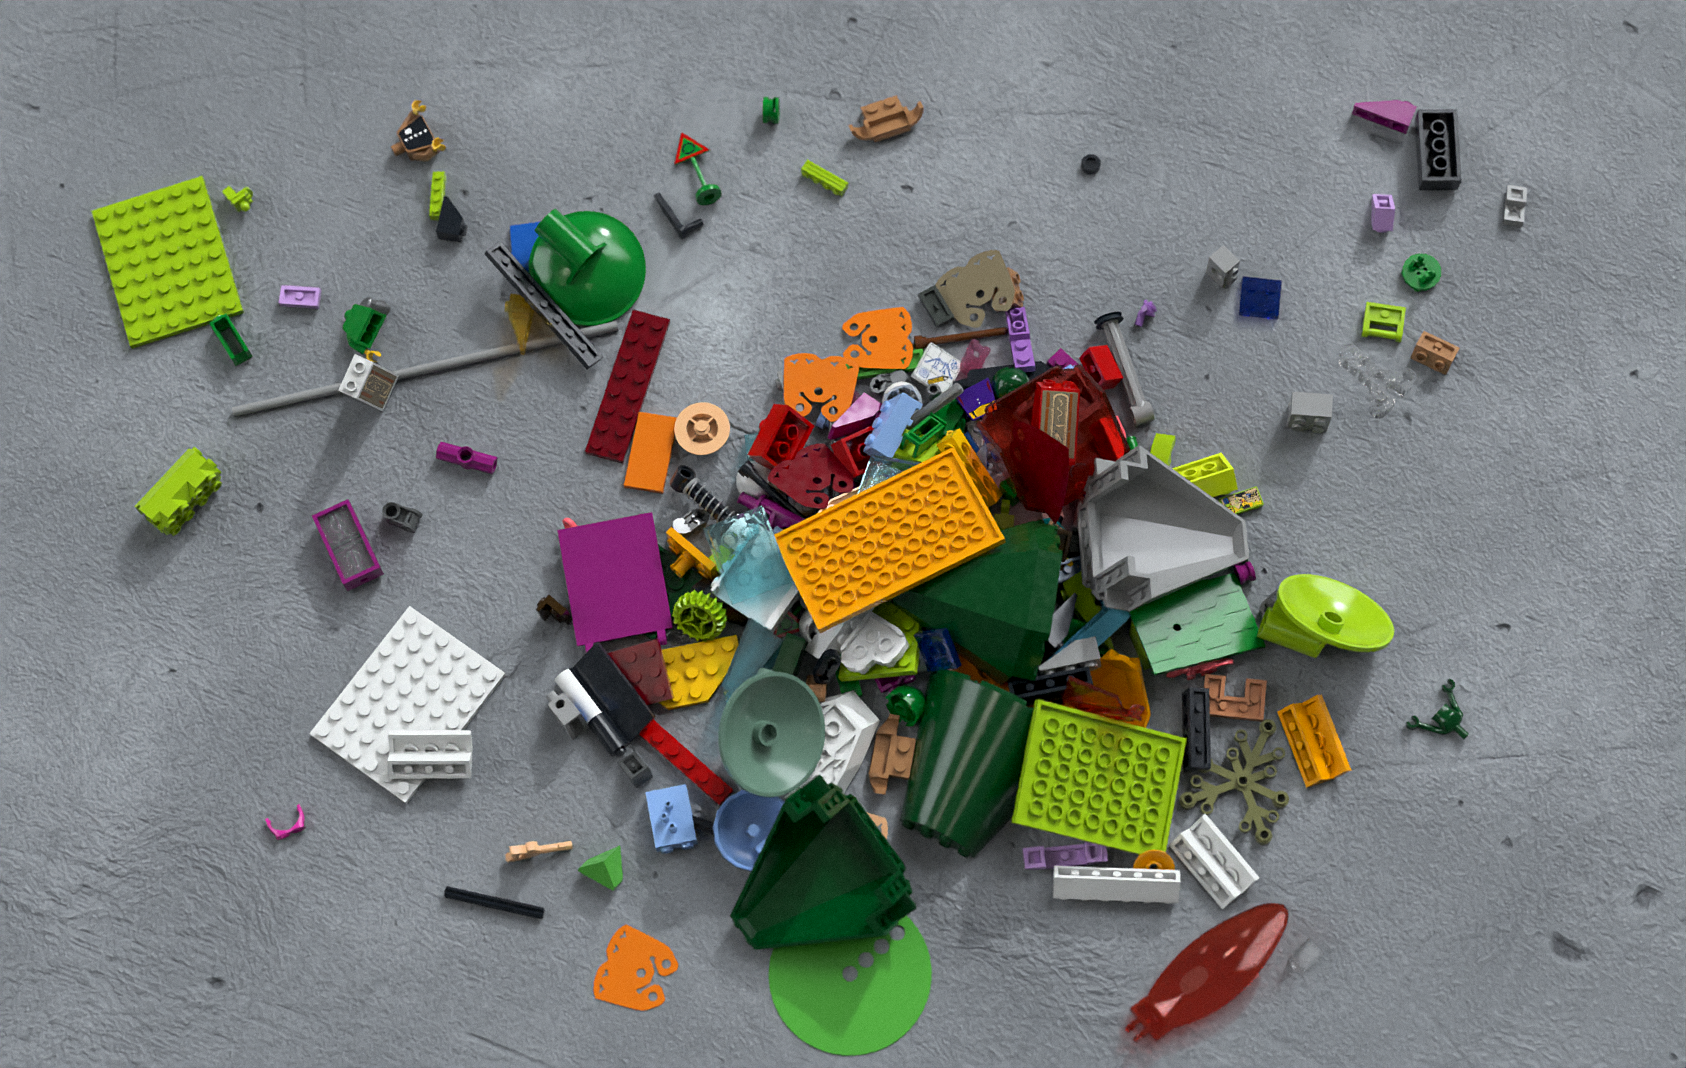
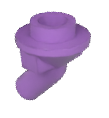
[1134,299,1157,327]

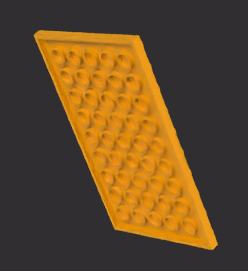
[771,447,1006,633]

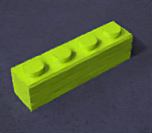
[801,159,848,197]
[429,171,446,221]

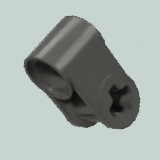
[382,502,423,533]

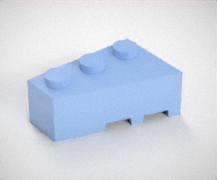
[863,392,923,464]

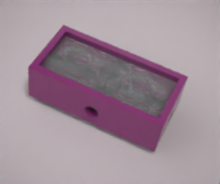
[312,499,384,591]

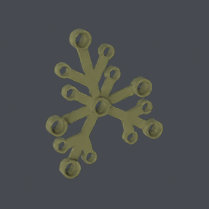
[1179,719,1289,845]

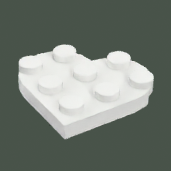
[840,611,909,674]

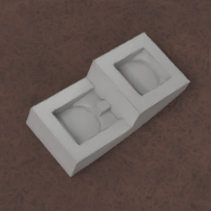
[1503,185,1527,227]

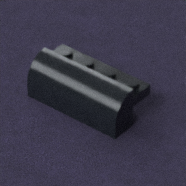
[1007,666,1094,706]

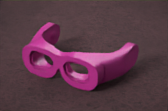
[265,804,305,840]

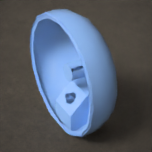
[713,790,784,872]

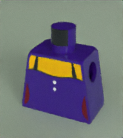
[955,378,998,428]

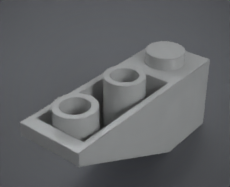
[1039,636,1101,676]

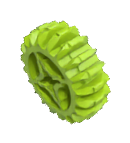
[672,590,727,642]

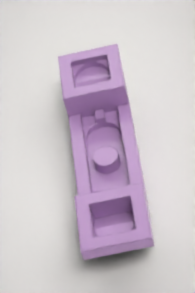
[1023,842,1108,869]

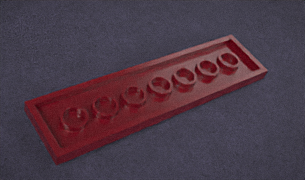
[585,309,671,464]

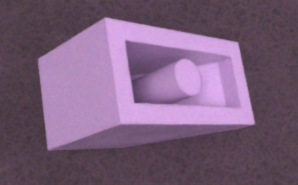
[1371,194,1395,233]

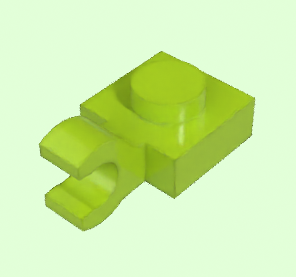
[994,499,1015,531]

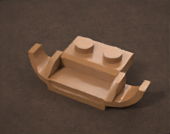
[848,95,924,143]
[869,714,916,795]

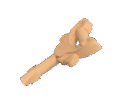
[505,841,572,863]

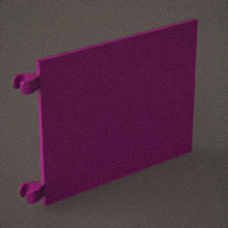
[557,512,673,653]

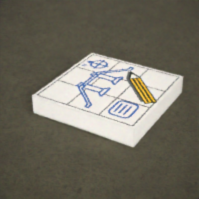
[911,342,964,393]

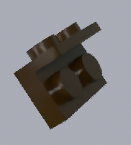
[536,595,573,625]

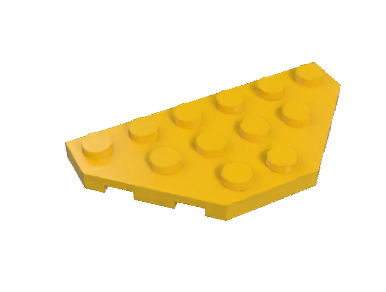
[659,635,741,710]

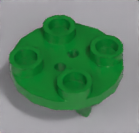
[1401,253,1441,292]

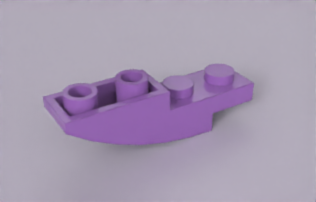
[1005,307,1036,372]

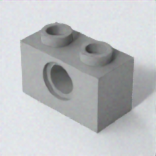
[1206,245,1240,288]

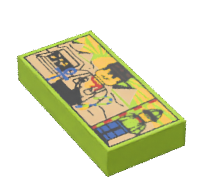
[1219,486,1264,515]

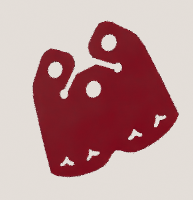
[768,443,853,509]

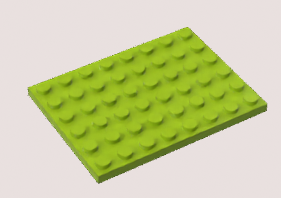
[92,176,244,349]
[1012,699,1186,855]

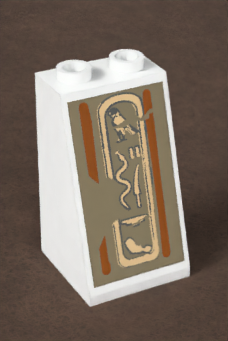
[338,354,399,411]

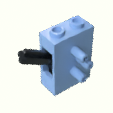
[646,784,720,854]

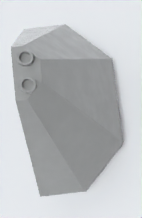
[1077,445,1249,612]

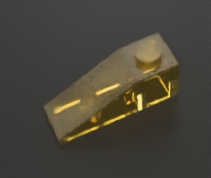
[505,293,534,355]

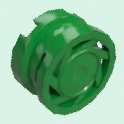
[763,97,780,124]

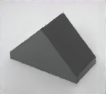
[618,751,653,788]

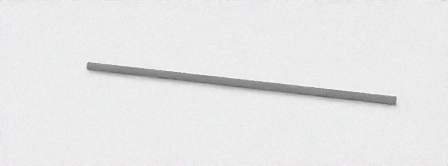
[232,321,619,417]

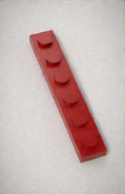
[639,719,734,806]

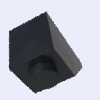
[436,196,467,243]

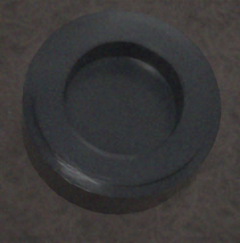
[1081,154,1101,175]

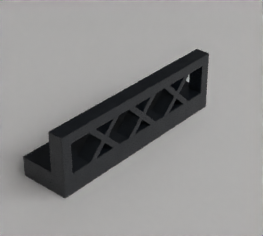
[1182,687,1211,773]

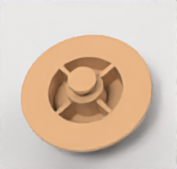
[674,402,730,455]

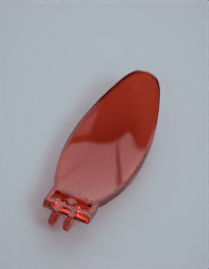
[1125,903,1289,1043]

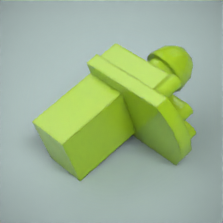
[222,186,253,212]

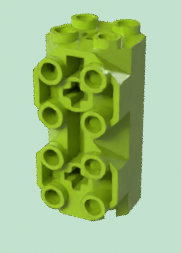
[134,447,222,536]

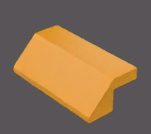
[1277,694,1351,788]

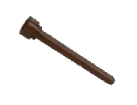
[914,327,1008,351]

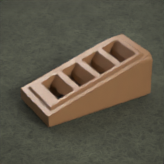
[806,675,827,702]

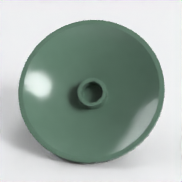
[718,668,825,797]

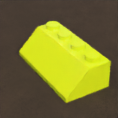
[1172,453,1238,497]

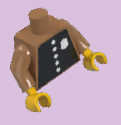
[391,100,446,161]

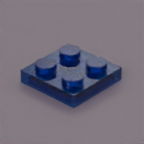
[1239,276,1282,320]
[914,628,962,672]

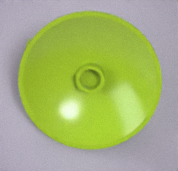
[1257,574,1394,659]

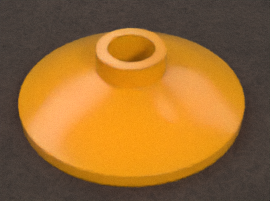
[1133,850,1175,870]

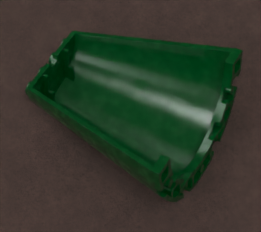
[900,669,1033,858]

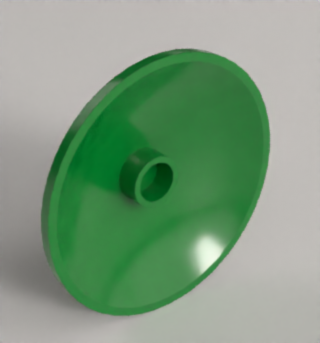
[529,208,646,326]

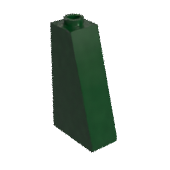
[772,632,807,677]

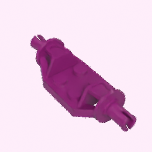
[737,492,805,534]

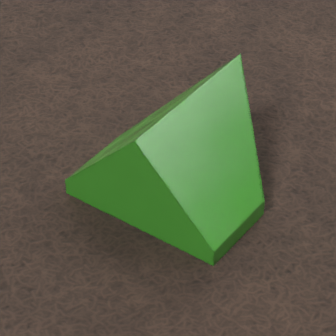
[578,845,623,891]

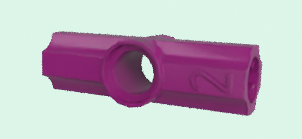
[435,442,498,474]

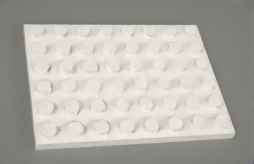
[310,606,506,804]

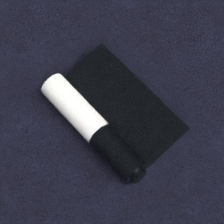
[554,642,655,757]

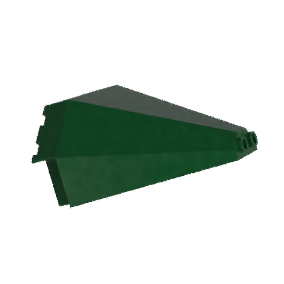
[891,520,1062,685]
[730,775,917,950]

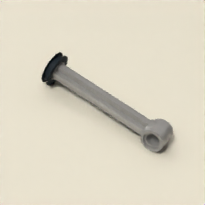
[1094,311,1155,426]

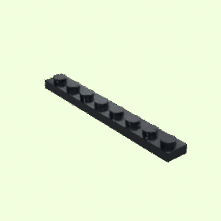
[484,241,603,370]

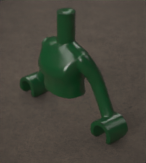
[1406,679,1469,740]

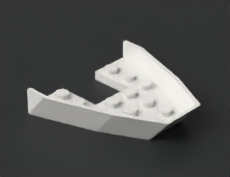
[784,691,880,799]

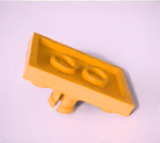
[666,527,718,582]

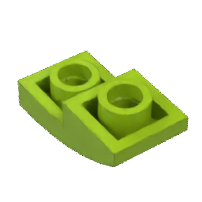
[1150,433,1176,466]

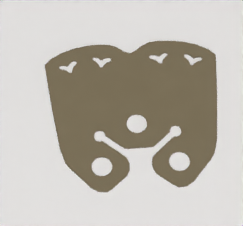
[935,250,1015,328]

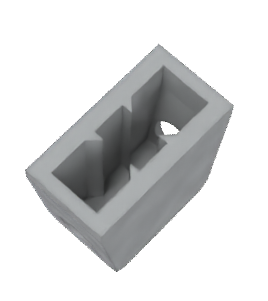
[546,691,589,740]

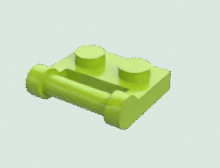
[1361,302,1406,343]

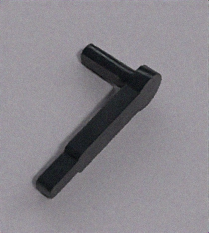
[654,192,704,239]

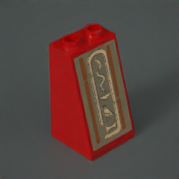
[1027,380,1080,465]

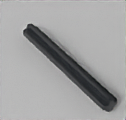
[444,886,545,919]

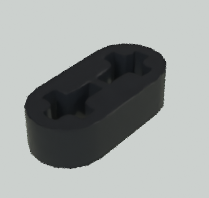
[812,649,841,685]

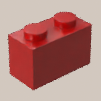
[1079,345,1123,391]

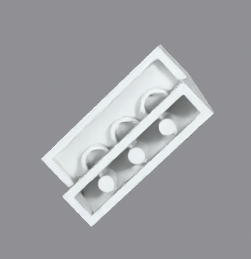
[387,730,472,779]
[1169,814,1259,909]

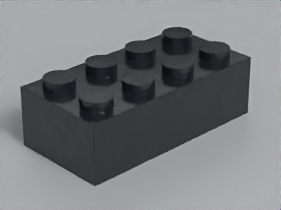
[1415,109,1462,190]

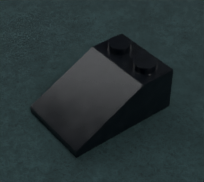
[1042,593,1078,659]

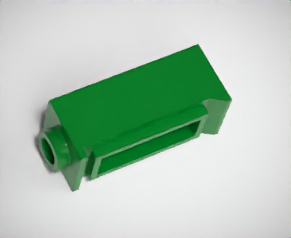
[209,313,253,366]
[899,412,947,459]

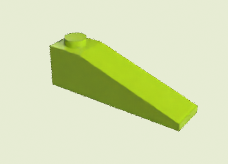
[1060,571,1114,651]

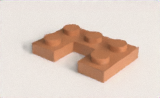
[1204,674,1267,722]

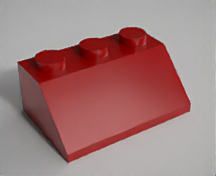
[747,404,814,470]

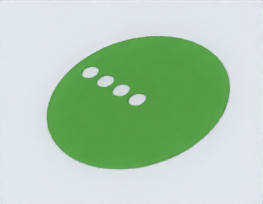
[769,916,932,1056]

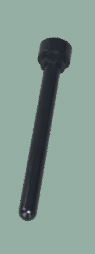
[737,460,807,519]

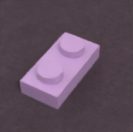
[279,285,321,309]

